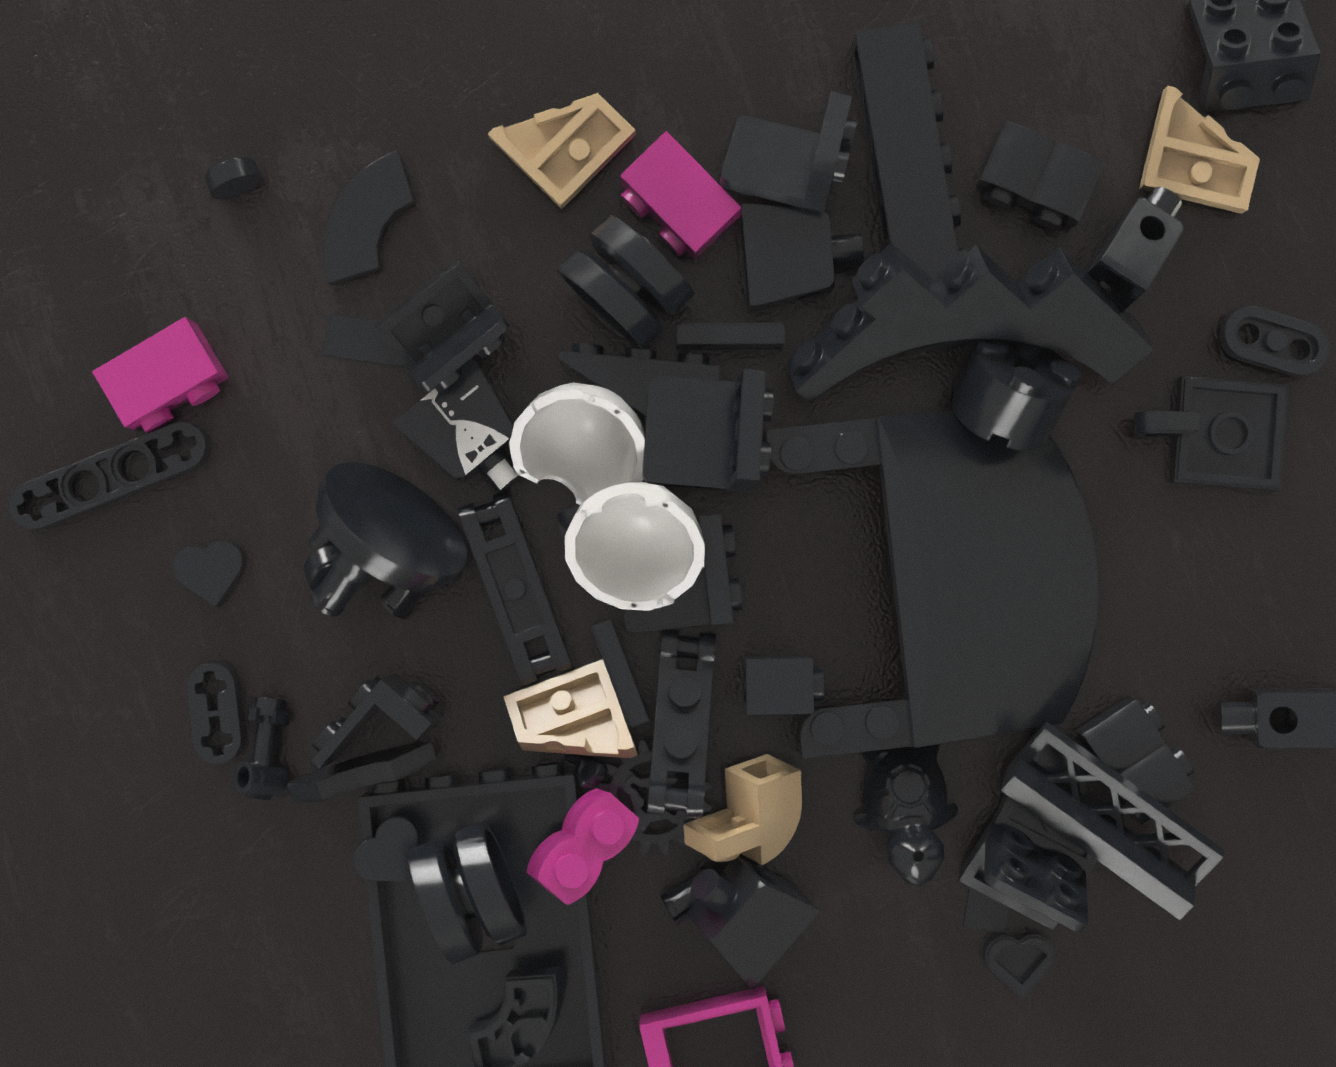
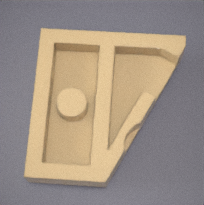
[1139,86,1260,214]
[488,93,636,209]
[503,659,638,758]

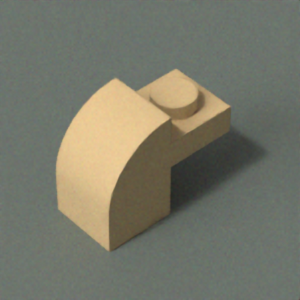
[684,754,802,865]

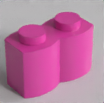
[526,788,639,905]

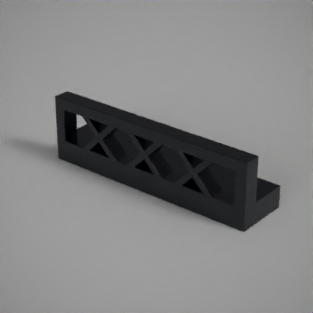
[1001,722,1224,920]

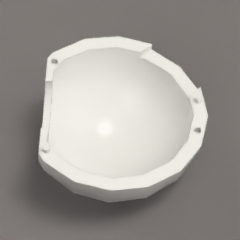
[509,382,645,505]
[565,482,705,611]

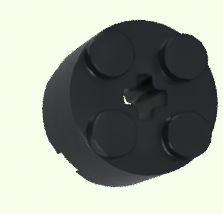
[951,339,1081,450]

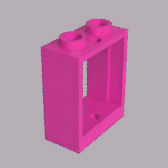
[639,986,794,1067]

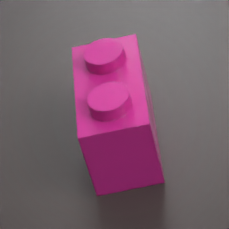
[620,131,742,261]
[92,317,229,433]

